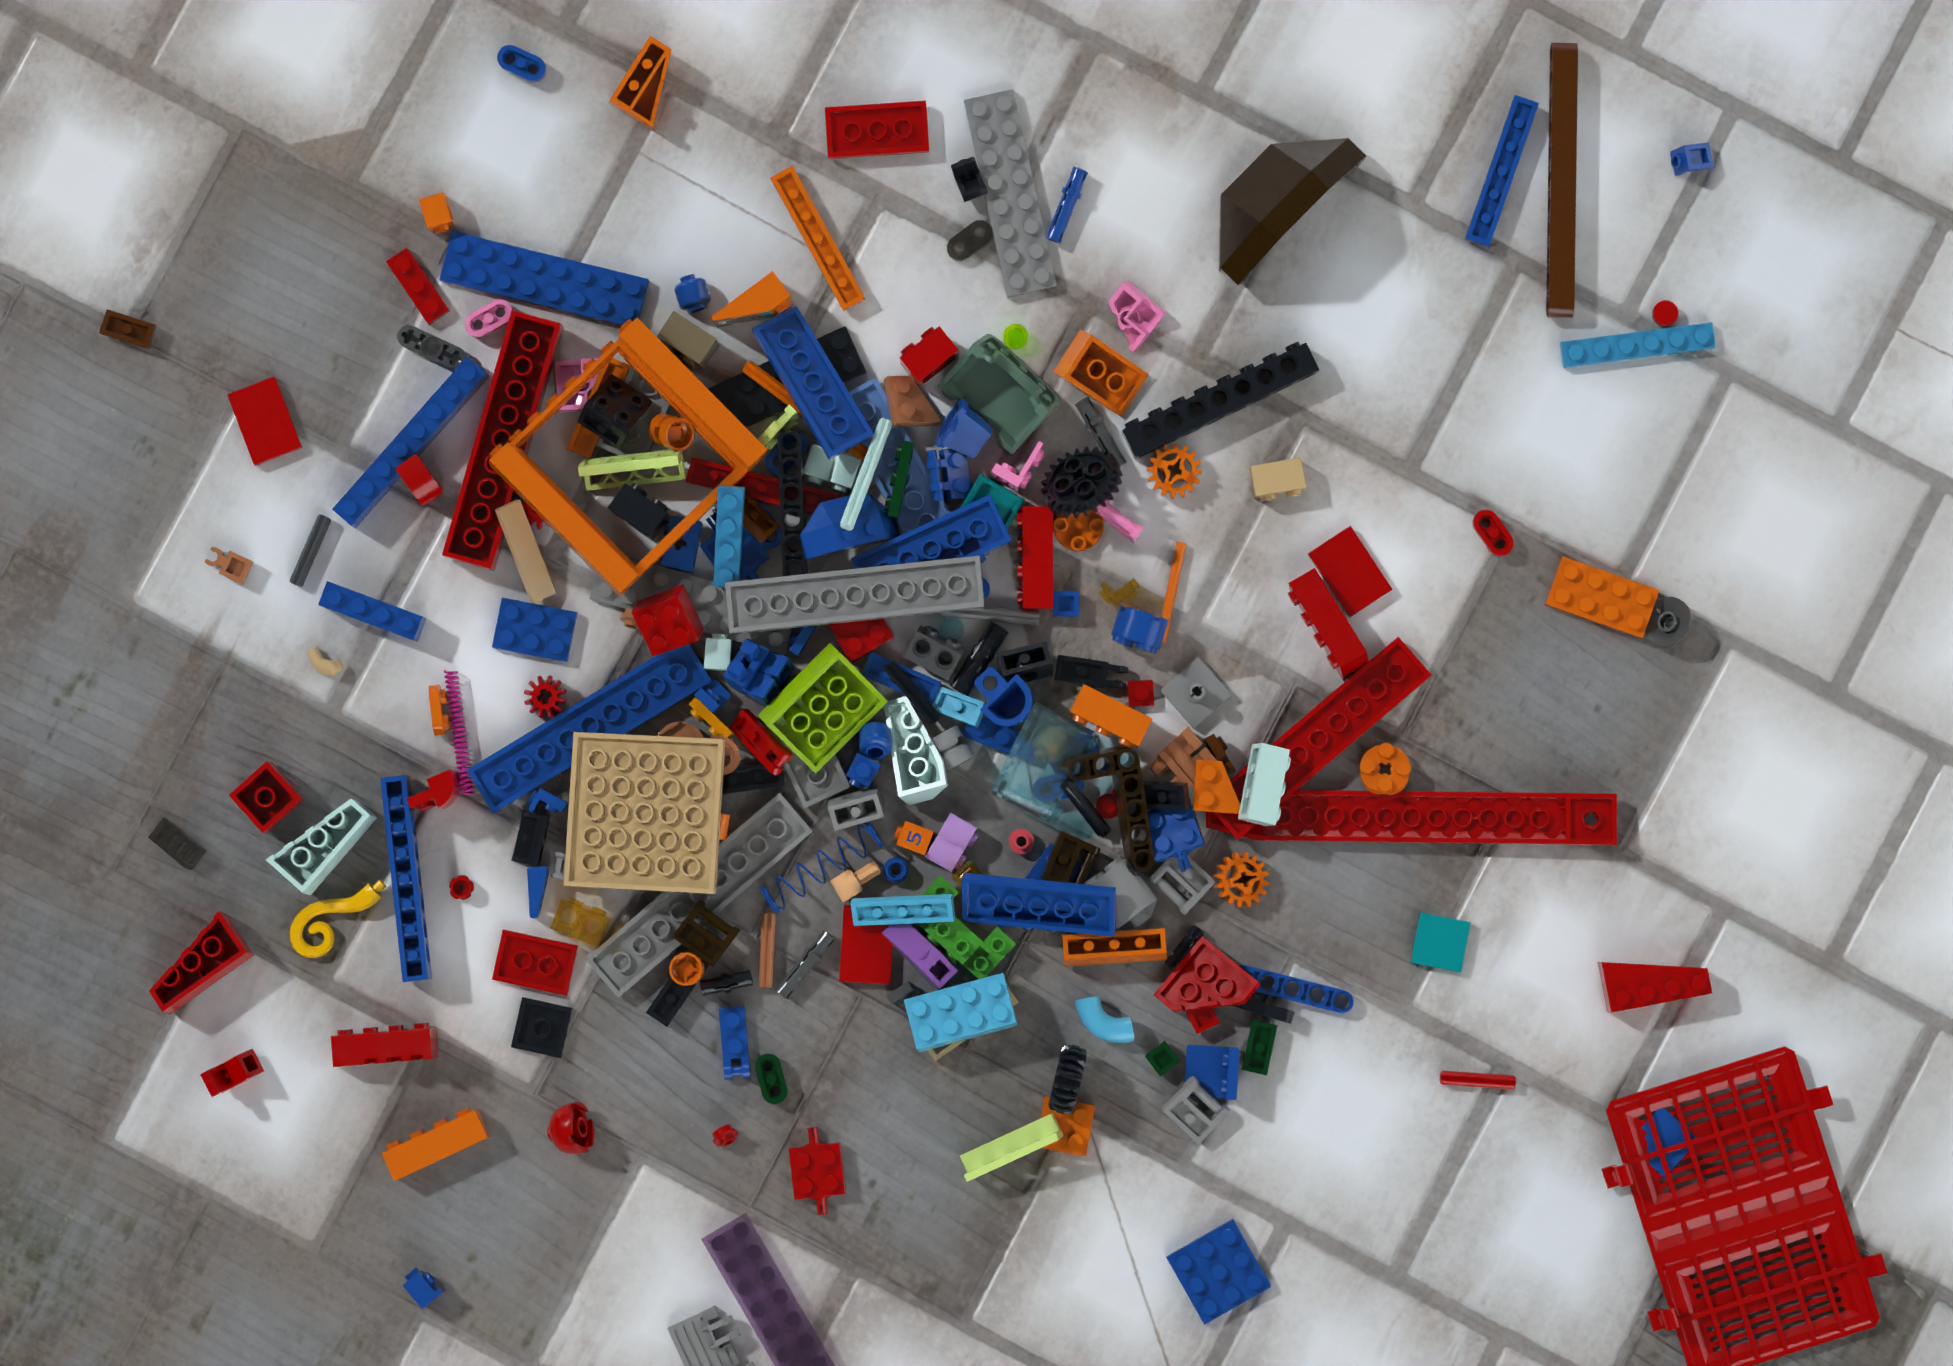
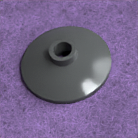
[1645,597,1692,647]

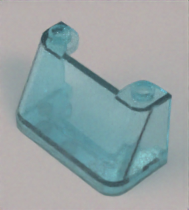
[991,702,1098,824]

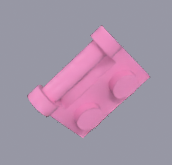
[1093,499,1144,543]

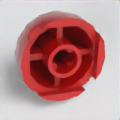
[547,1102,595,1154]

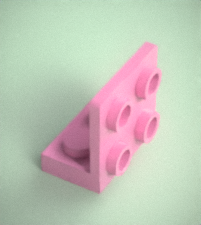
[991,441,1045,492]

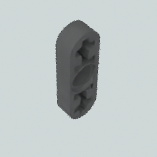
[397,325,467,370]

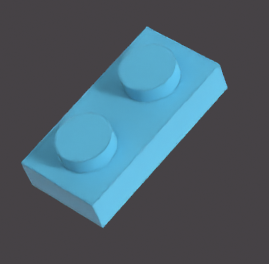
[932,686,986,728]

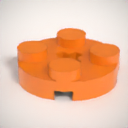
[1359,743,1411,795]

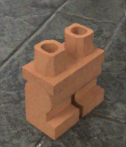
[1149,727,1217,789]

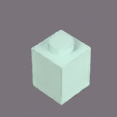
[704,634,733,671]

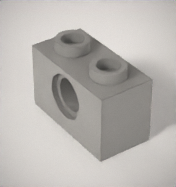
[827,786,884,831]

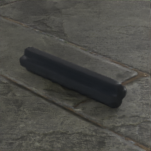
[884,661,941,725]
[1060,778,1111,838]

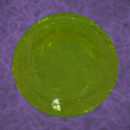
[1003,324,1028,350]

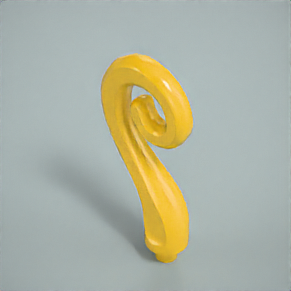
[289,879,387,958]

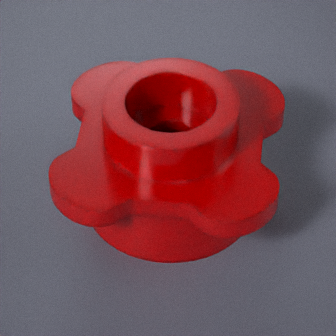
[712,1124,739,1147]

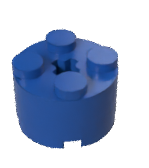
[1111,606,1169,654]

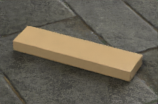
[495,499,556,604]

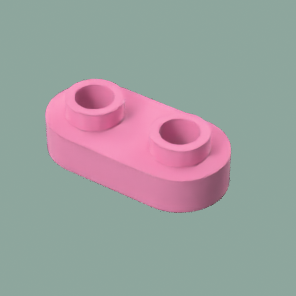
[465,299,513,338]

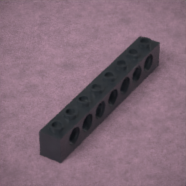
[1122,341,1319,460]

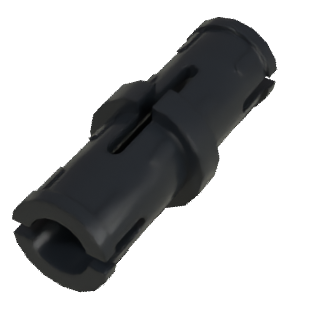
[700,969,753,997]

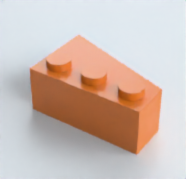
[608,36,672,130]
[1070,684,1152,749]

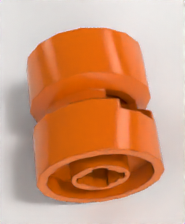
[648,413,695,451]
[669,952,705,986]

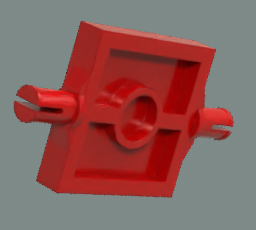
[789,1127,846,1215]

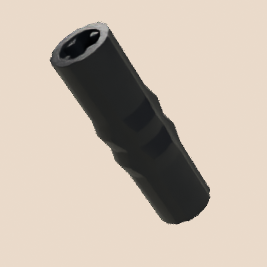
[950,621,1009,696]

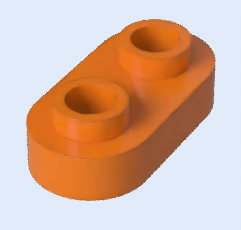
[429,684,450,736]

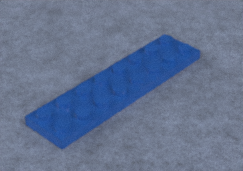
[439,231,649,326]

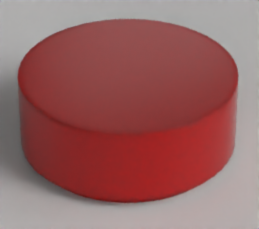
[1652,300,1678,327]

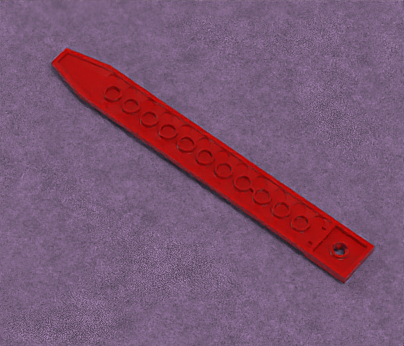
[1206,790,1617,846]

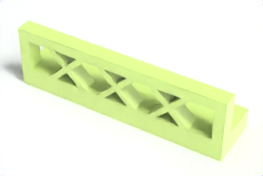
[578,449,687,491]
[960,1113,1064,1182]

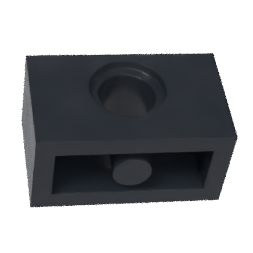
[997,641,1053,683]

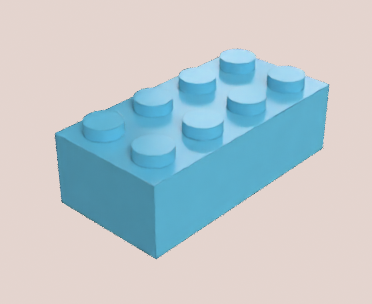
[904,973,1018,1053]

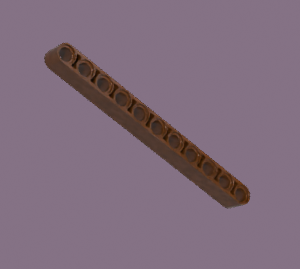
[1546,43,1578,318]

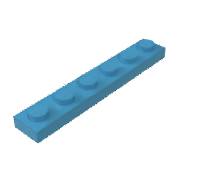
[1560,322,1716,368]

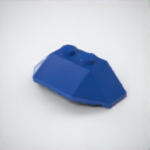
[799,492,900,560]

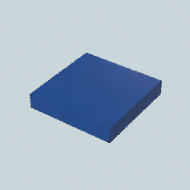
[1642,1108,1696,1178]

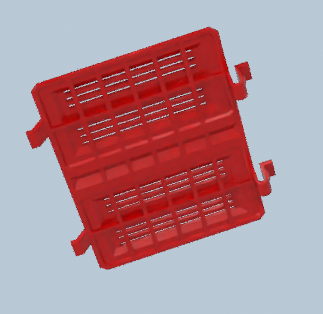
[1601,1046,1888,1366]

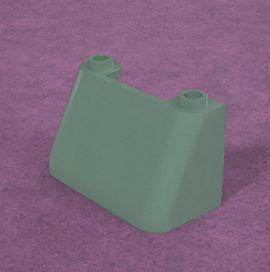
[938,334,1062,455]

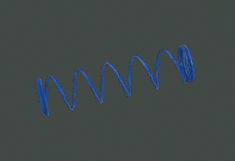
[759,822,884,914]

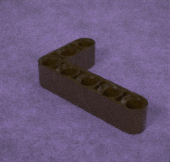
[1061,746,1154,871]

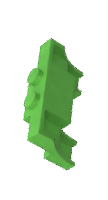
[917,875,1016,979]

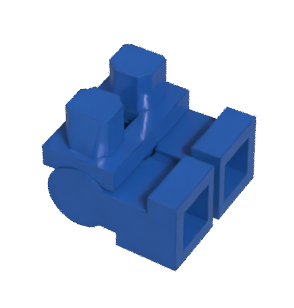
[723,639,794,707]

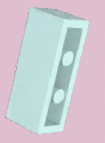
[1238,743,1291,826]

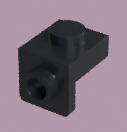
[951,157,988,202]

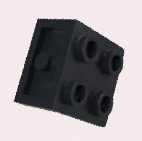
[577,374,652,450]

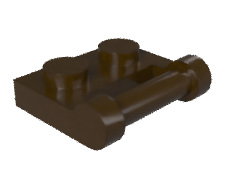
[1040,831,1101,884]
[672,900,741,967]

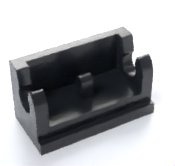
[511,811,551,867]

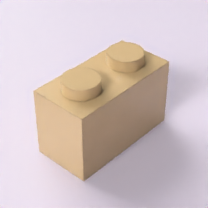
[1249,457,1306,502]

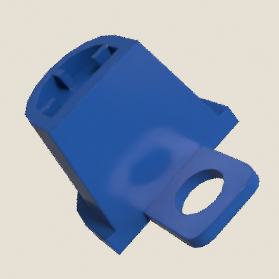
[935,398,993,459]
[974,667,1033,727]

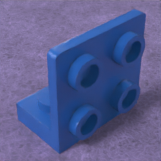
[1185,1045,1240,1100]

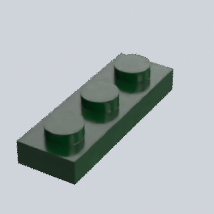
[884,441,914,520]

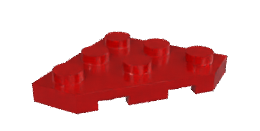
[1153,936,1261,1013]

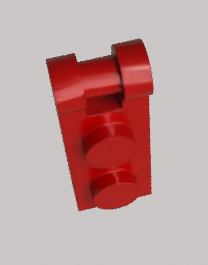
[729,709,793,775]

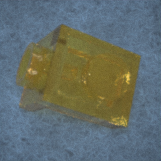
[1099,578,1140,606]

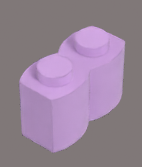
[925,813,979,872]

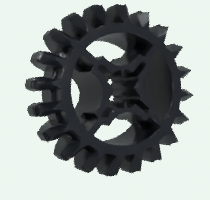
[1049,1044,1087,1114]

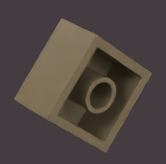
[657,311,719,370]

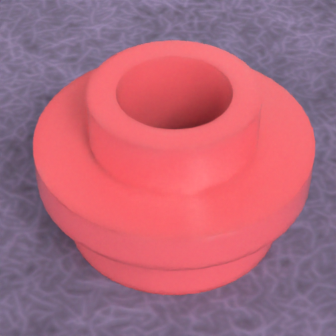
[1009,829,1034,854]

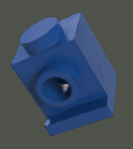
[402,1267,445,1309]

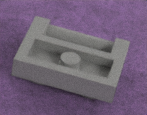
[1147,855,1216,915]
[1161,1076,1230,1144]

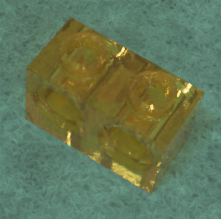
[550,897,611,947]

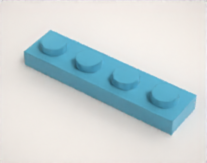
[850,894,956,926]

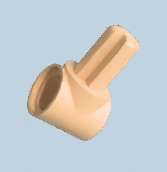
[830,861,881,903]

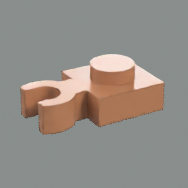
[205,547,254,585]

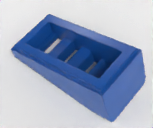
[527,866,550,918]

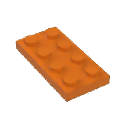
[1545,556,1660,639]

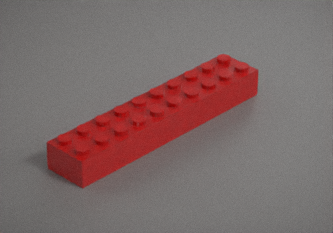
[442,310,564,571]

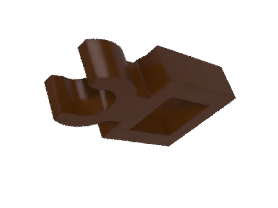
[1203,733,1236,775]

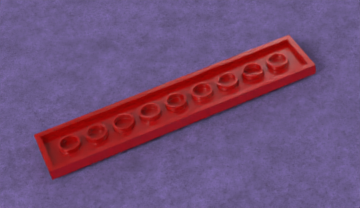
[1213,637,1432,841]

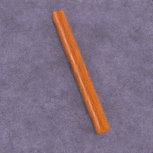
[742,360,868,460]

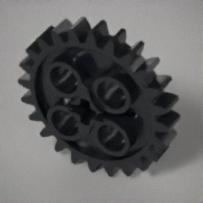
[1040,446,1123,518]

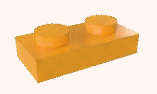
[689,697,734,738]

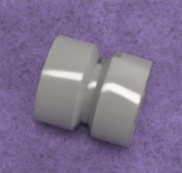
[932,725,974,772]

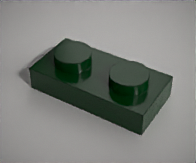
[1241,1020,1278,1075]

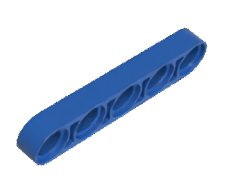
[1238,965,1354,1013]

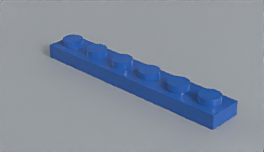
[1465,95,1539,248]

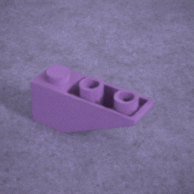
[882,924,958,989]

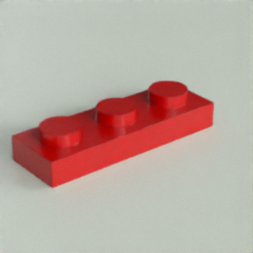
[386,248,450,325]

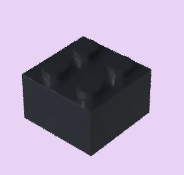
[607,483,671,541]

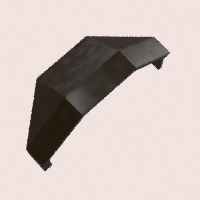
[1219,138,1366,285]

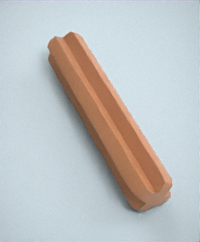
[759,912,776,988]

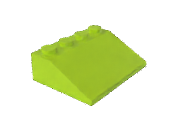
[757,643,888,774]

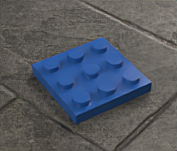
[1166,1218,1271,1325]

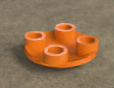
[1053,509,1104,551]

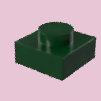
[1145,1041,1180,1077]

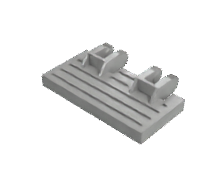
[667,1306,755,1366]

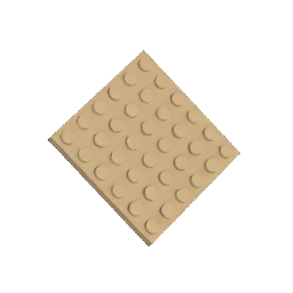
[563,732,726,894]

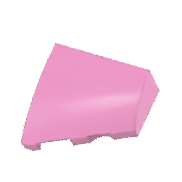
[1108,281,1167,352]
[554,358,600,413]

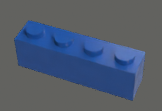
[318,581,427,642]

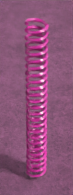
[443,670,474,795]

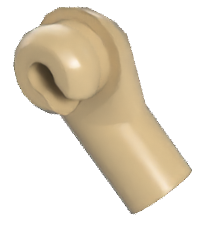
[306,647,343,676]

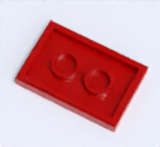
[227,376,303,466]
[1307,526,1393,618]
[839,905,893,984]
[492,929,578,996]

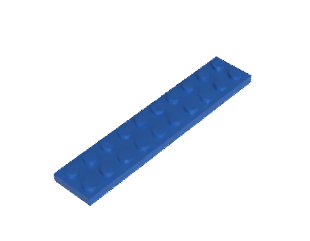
[467,644,712,814]

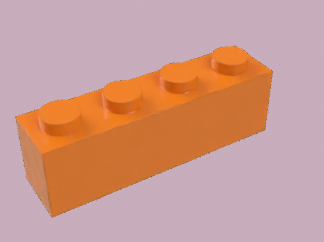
[1062,928,1167,967]
[381,1107,491,1181]

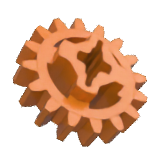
[1147,443,1202,499]
[1213,852,1270,908]

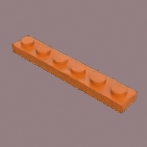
[770,166,866,312]

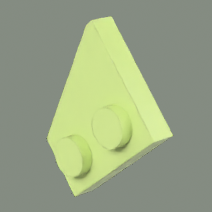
[758,404,799,451]

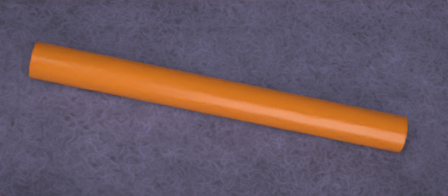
[1161,542,1186,643]

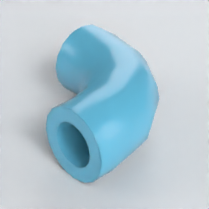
[1075,996,1135,1043]

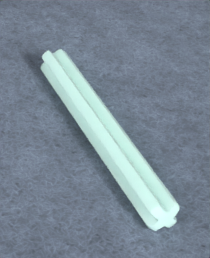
[840,418,892,531]

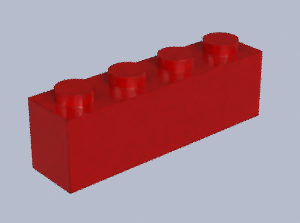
[1017,506,1053,610]

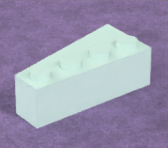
[266,799,377,895]

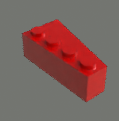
[1287,568,1369,681]
[149,911,254,1015]
[1597,962,1713,1013]
[331,1023,439,1067]

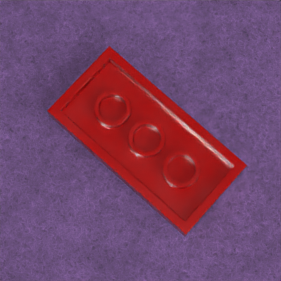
[825,100,929,159]

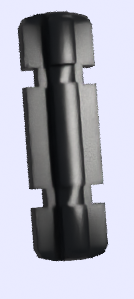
[1165,925,1204,970]

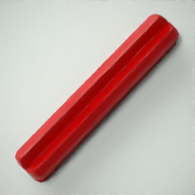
[1439,1071,1516,1089]

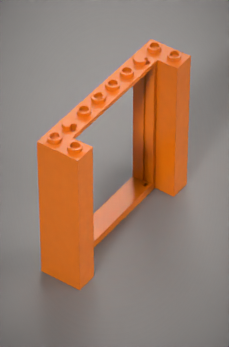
[489,317,768,597]

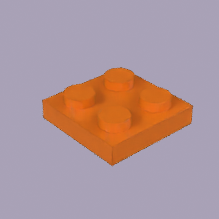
[1041,1096,1095,1156]

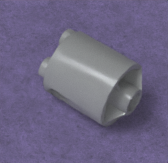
[1084,855,1157,930]

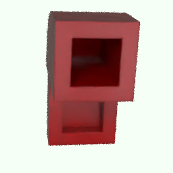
[395,454,444,506]
[200,1048,264,1097]

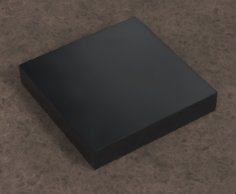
[511,997,573,1058]

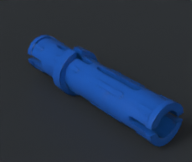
[1046,167,1088,244]

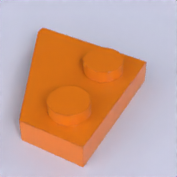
[1192,759,1240,814]

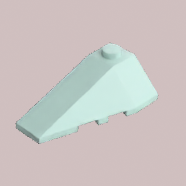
[884,696,948,805]

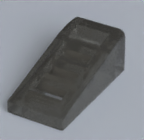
[148,817,206,870]

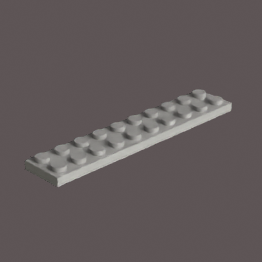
[725,556,985,634]
[585,793,813,998]

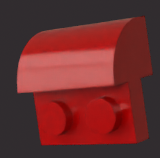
[407,769,460,812]

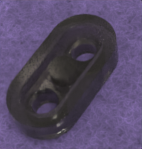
[947,220,993,262]

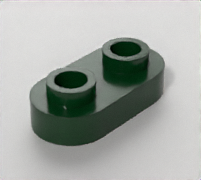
[755,1053,788,1104]

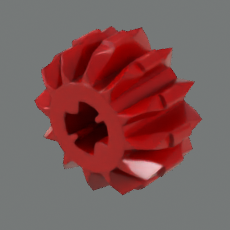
[524,675,567,718]

